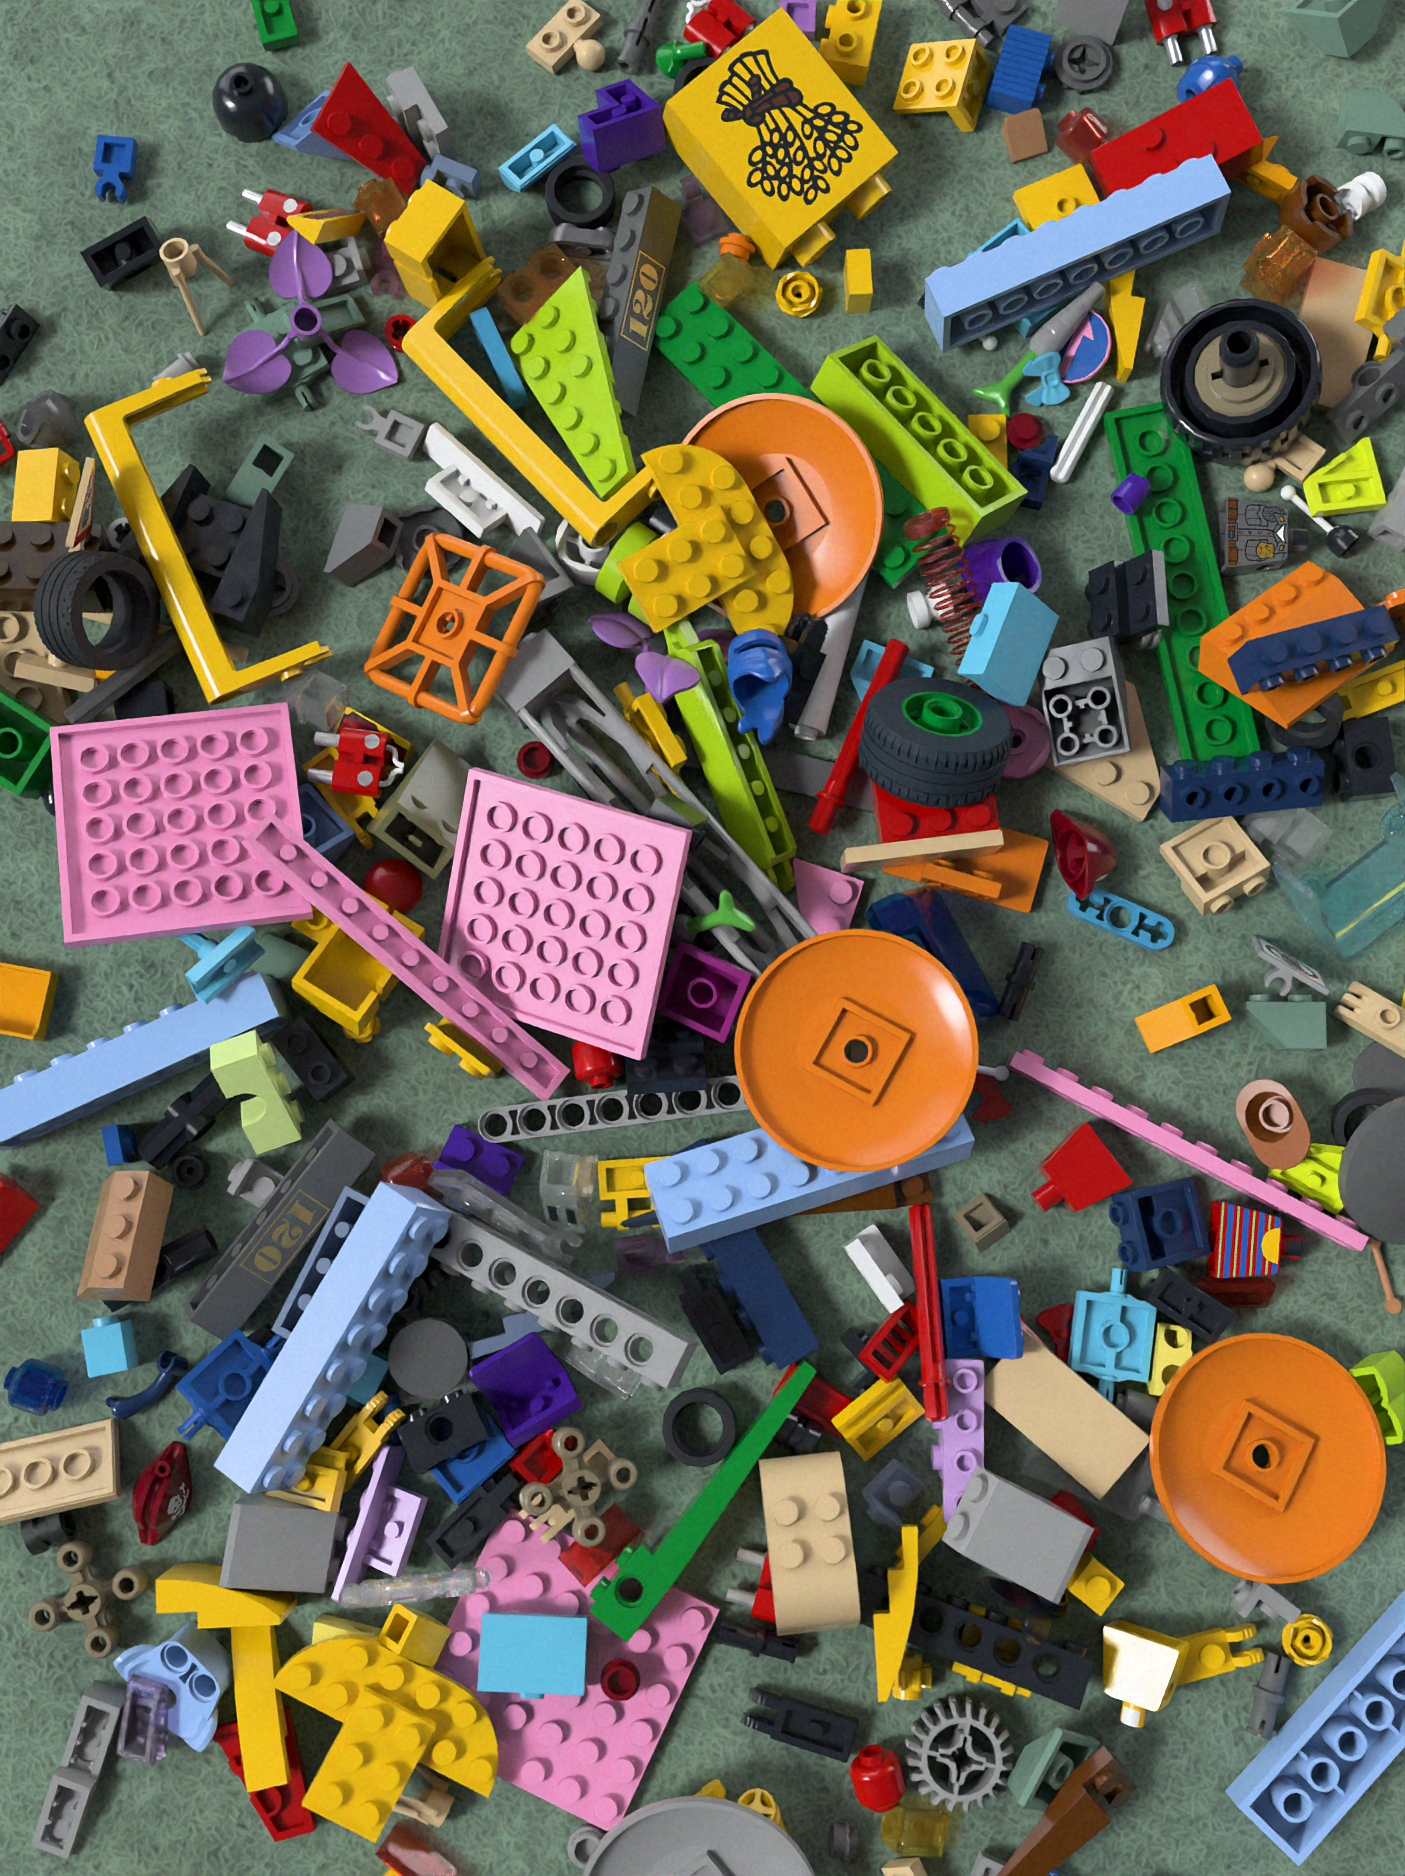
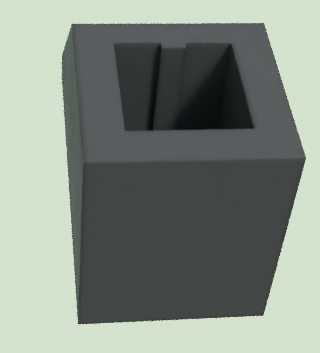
[323,502,404,588]

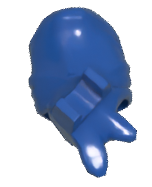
[727,628,793,744]

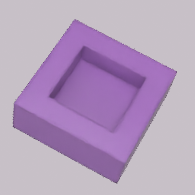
[779,0,816,40]

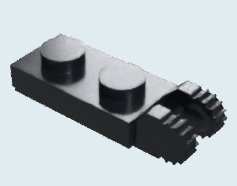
[740,1687,859,1763]

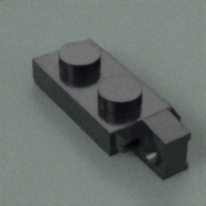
[677,1265,755,1376]
[425,1469,524,1570]

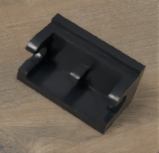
[1143,1266,1236,1344]

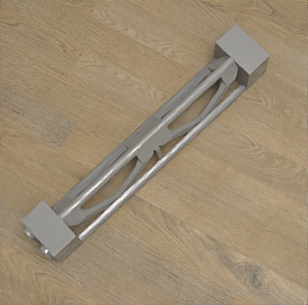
[493,628,819,982]

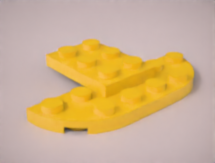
[615,444,794,636]
[271,1635,498,1843]

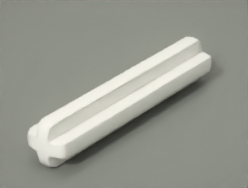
[1049,381,1114,485]

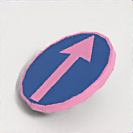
[1058,310,1112,384]

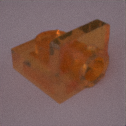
[352,177,407,238]

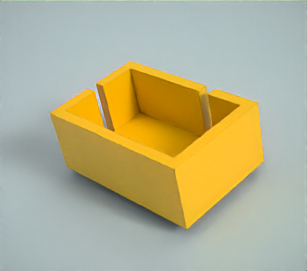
[383,179,486,309]
[291,888,425,1036]

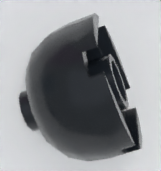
[212,62,288,143]

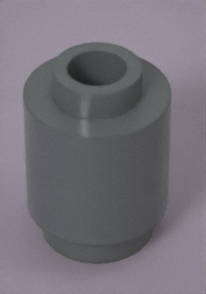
[1112,1387,1160,1436]

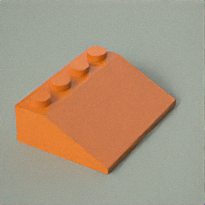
[1198,560,1395,729]

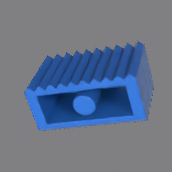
[986,24,1055,114]

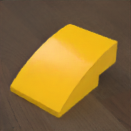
[156,1563,297,1629]

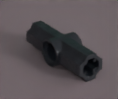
[135,1072,238,1170]
[102,1225,220,1313]

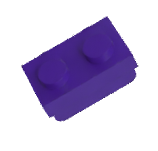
[469,1332,583,1448]

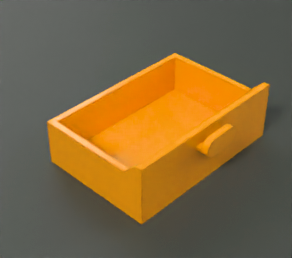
[0,962,59,1042]

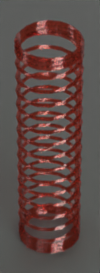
[902,507,995,699]

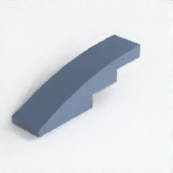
[467,1270,617,1359]

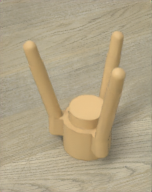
[159,238,234,336]
[392,1762,454,1828]

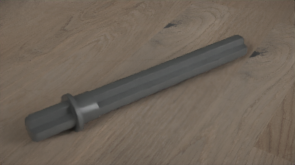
[64,596,219,725]

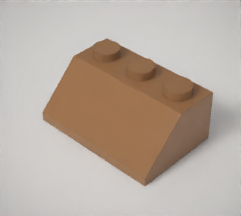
[76,1171,174,1301]

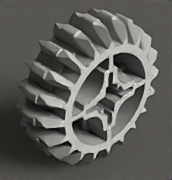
[904,1695,1014,1813]

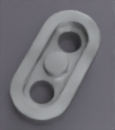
[547,223,616,262]

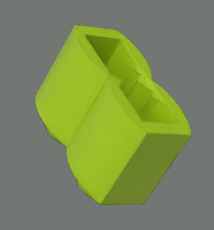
[1348,1350,1405,1445]

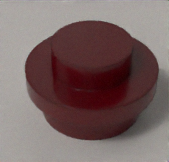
[1006,413,1043,451]
[516,741,555,780]
[600,1658,641,1701]

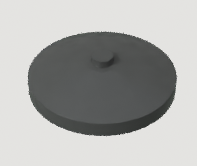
[1338,1096,1405,1245]

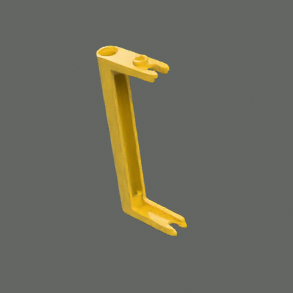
[402,256,662,549]
[84,368,333,705]

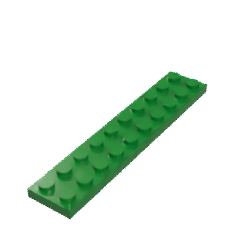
[652,280,950,589]
[1102,399,1261,762]

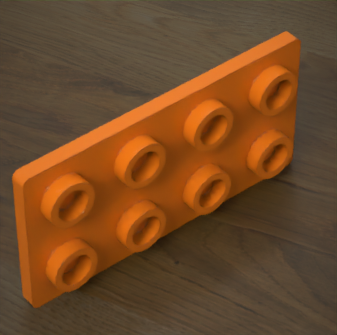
[882,827,1049,914]

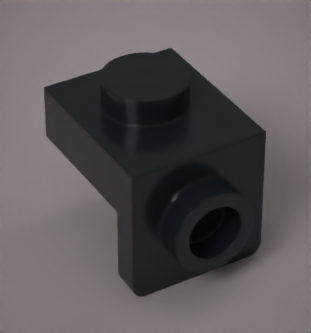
[840,1327,885,1393]

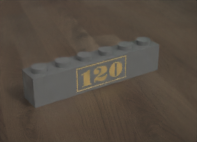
[597,186,683,419]
[183,1118,376,1341]

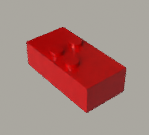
[1091,77,1264,199]

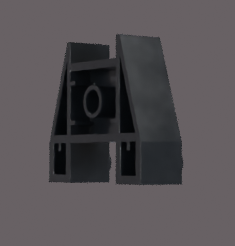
[117,464,282,637]

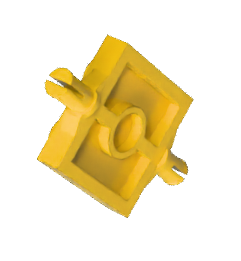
[1354,239,1405,363]
[613,682,687,800]

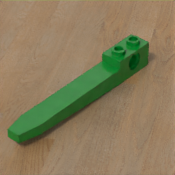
[589,1360,817,1642]

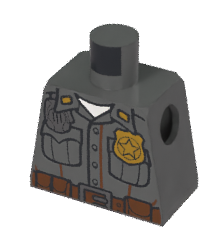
[1217,497,1308,578]

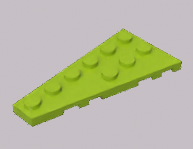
[505,266,637,501]

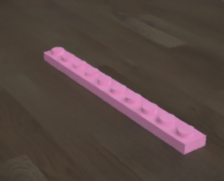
[241,811,570,1101]
[1004,1049,1369,1252]

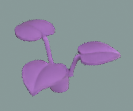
[222,229,398,395]
[587,611,737,713]

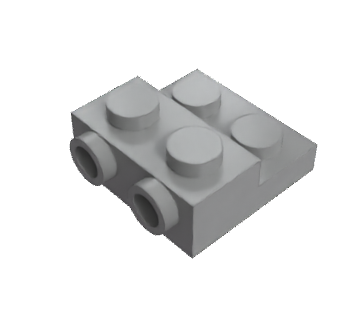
[385,66,457,162]

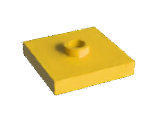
[1013,163,1100,232]

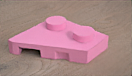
[792,858,864,941]

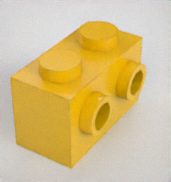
[819,0,882,86]
[11,448,80,522]

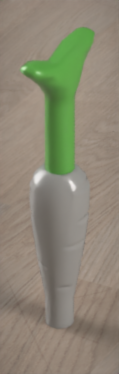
[972,280,1106,418]

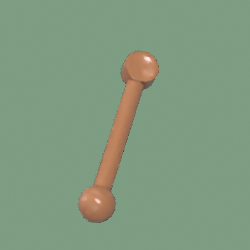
[1366,1234,1402,1314]

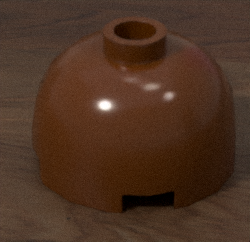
[1278,174,1354,255]

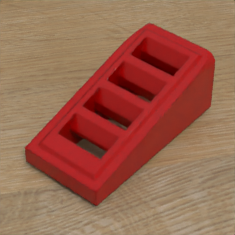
[857,1298,919,1384]

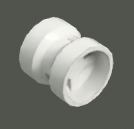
[1334,172,1386,221]
[907,583,954,630]

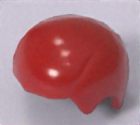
[363,859,423,916]

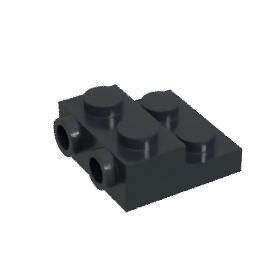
[1085,550,1169,646]
[625,1020,707,1095]

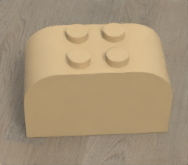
[759,1451,860,1636]

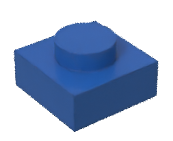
[101,1124,137,1166]

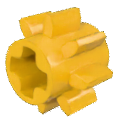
[892,1651,932,1700]

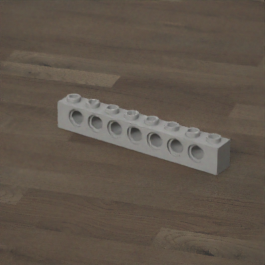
[427,1195,699,1391]

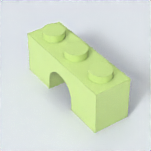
[210,1030,305,1155]

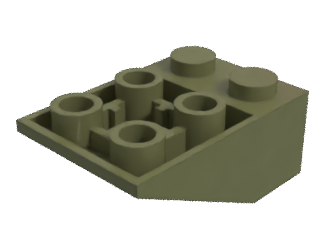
[365,738,473,880]

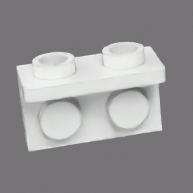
[842,1224,915,1313]

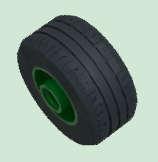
[858,677,1014,809]

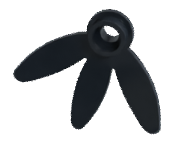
[981,1576,1069,1648]

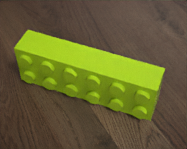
[810,335,1028,547]

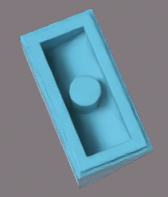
[498,123,578,193]

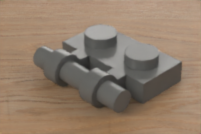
[934,0,1029,50]

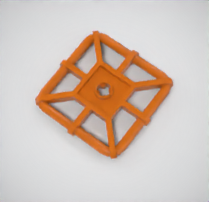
[364,532,546,726]

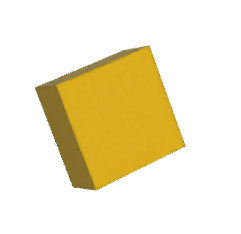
[843,248,873,314]

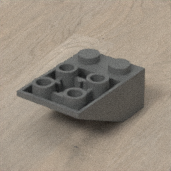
[1037,636,1131,767]

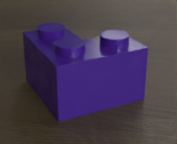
[577,79,666,173]

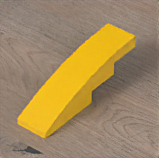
[1103,270,1145,383]
[873,1524,918,1702]
[231,1625,291,1793]

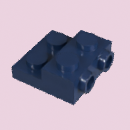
[1109,1177,1212,1272]

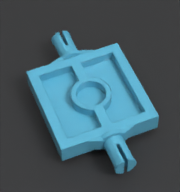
[1067,1268,1157,1404]

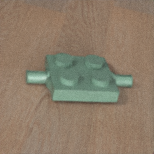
[229,297,331,412]

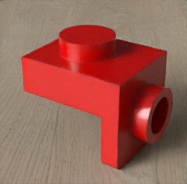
[509,1428,573,1484]

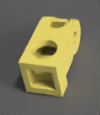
[1145,1322,1192,1397]

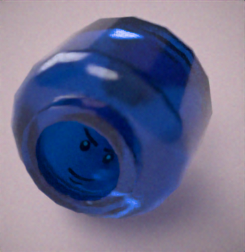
[3,1358,69,1417]

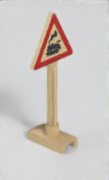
[14,457,97,693]

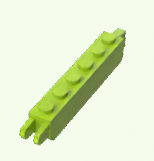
[663,617,797,892]

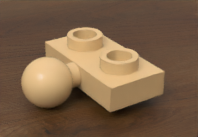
[525,0,605,75]
[1244,434,1326,492]

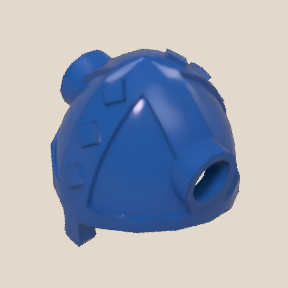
[1176,55,1243,103]

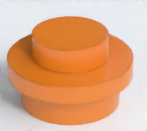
[718,233,755,265]

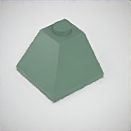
[1286,0,1386,58]
[1007,1727,1100,1812]

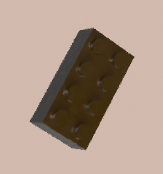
[0,521,112,613]

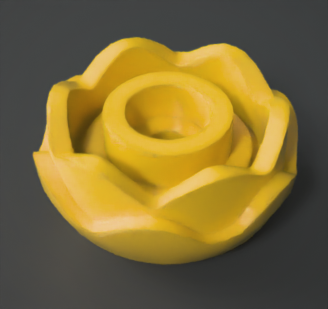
[775,271,822,318]
[1282,1614,1333,1667]

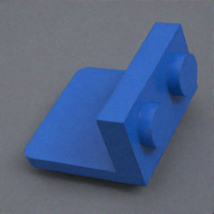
[938,1275,1024,1360]

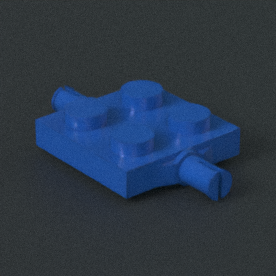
[175,1328,287,1442]

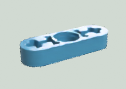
[469,307,530,411]
[1066,886,1175,951]

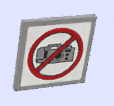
[1251,935,1330,996]

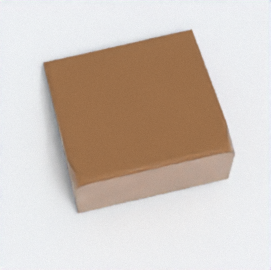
[1001,108,1048,164]

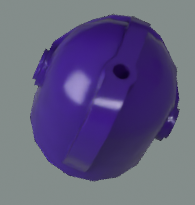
[958,536,1042,606]

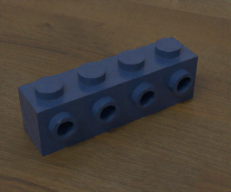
[1227,604,1400,695]
[1160,746,1325,823]

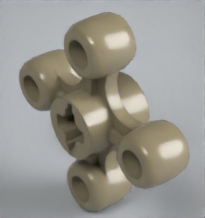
[519,1426,638,1548]
[29,1539,148,1659]

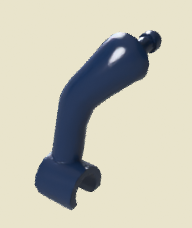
[105,1351,189,1420]

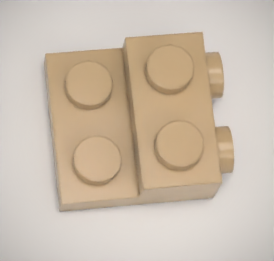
[1160,816,1271,916]

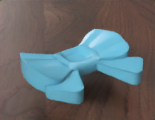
[1022,352,1070,407]

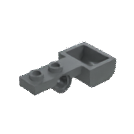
[1325,306,1405,445]

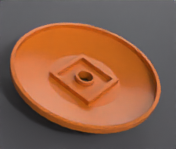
[663,393,884,628]
[734,929,979,1173]
[1149,1333,1386,1584]

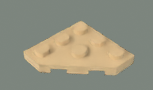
[1045,680,1160,822]

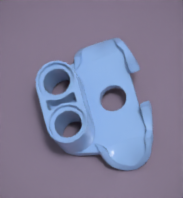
[114,1622,234,1752]

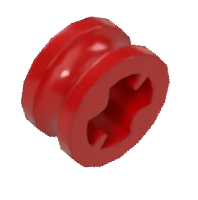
[384,314,416,353]

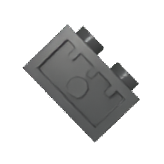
[502,526,574,639]

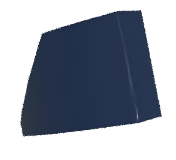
[1010,436,1058,511]

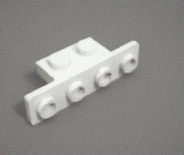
[423,422,545,539]

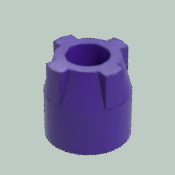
[1110,472,1153,515]

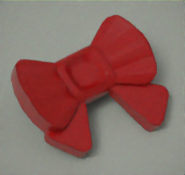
[972,1066,1012,1123]
[1036,1304,1074,1362]

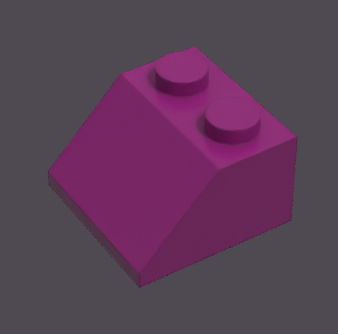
[655,941,753,1043]

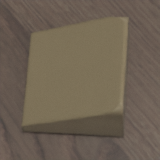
[953,1193,1011,1253]

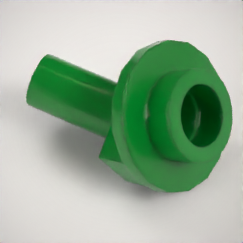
[655,40,707,79]

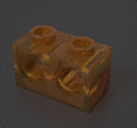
[1239,224,1318,305]
[496,242,577,328]

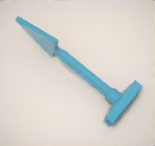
[176,925,265,1005]

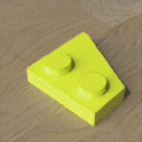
[1302,437,1387,518]
[1268,1143,1345,1216]

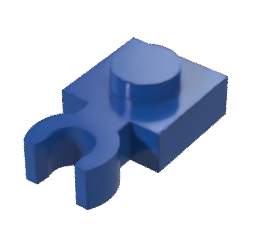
[93,135,138,204]

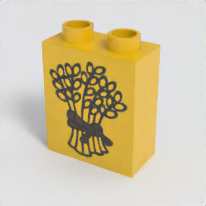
[662,7,899,270]

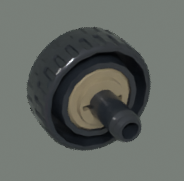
[1160,298,1323,467]

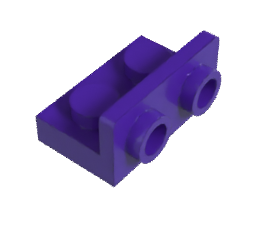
[432,1124,526,1203]

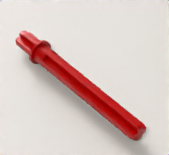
[808,639,909,835]
[909,1204,951,1422]

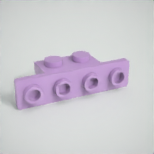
[931,1359,984,1524]
[331,1443,428,1603]

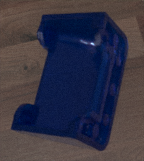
[864,886,999,1030]

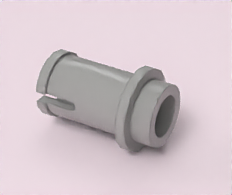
[153,351,201,381]

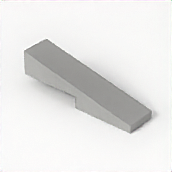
[30,1680,131,1860]

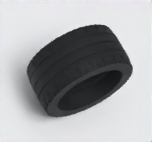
[33,550,161,671]

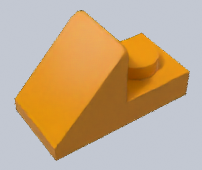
[1231,136,1298,205]

